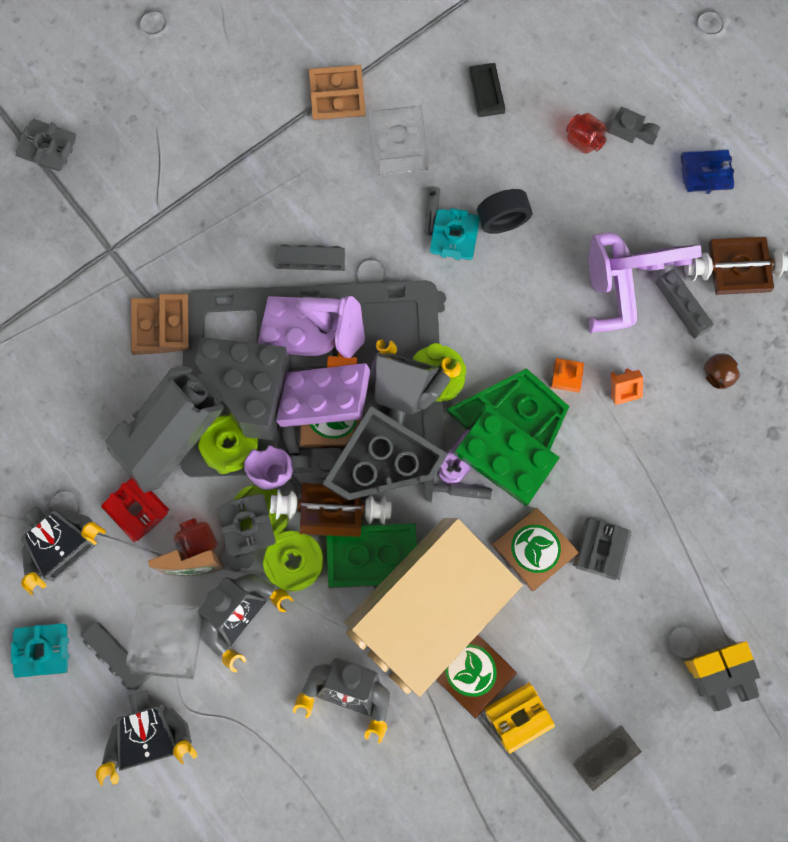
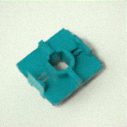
[429,208,480,261]
[11,623,70,678]

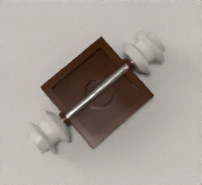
[684,237,788,295]
[270,483,391,537]

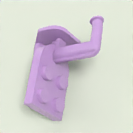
[588,233,702,334]
[257,296,365,358]

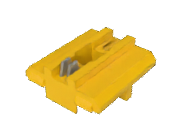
[485,682,555,753]

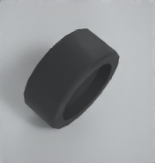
[477,189,533,234]

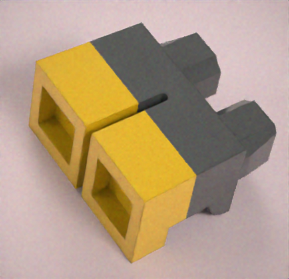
[684,641,760,711]

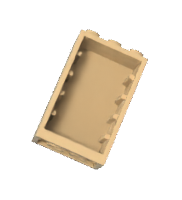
[343,518,523,697]

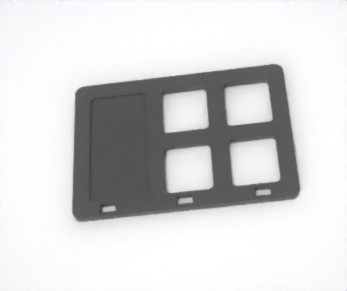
[181,280,445,477]

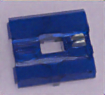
[680,149,734,194]

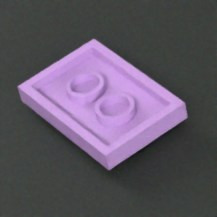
[276,363,370,427]

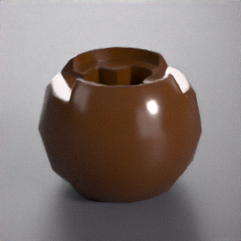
[703,353,740,389]

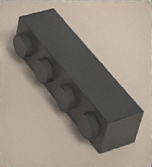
[274,244,345,271]
[655,268,714,339]
[81,621,151,690]

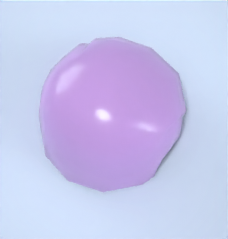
[244,445,293,490]

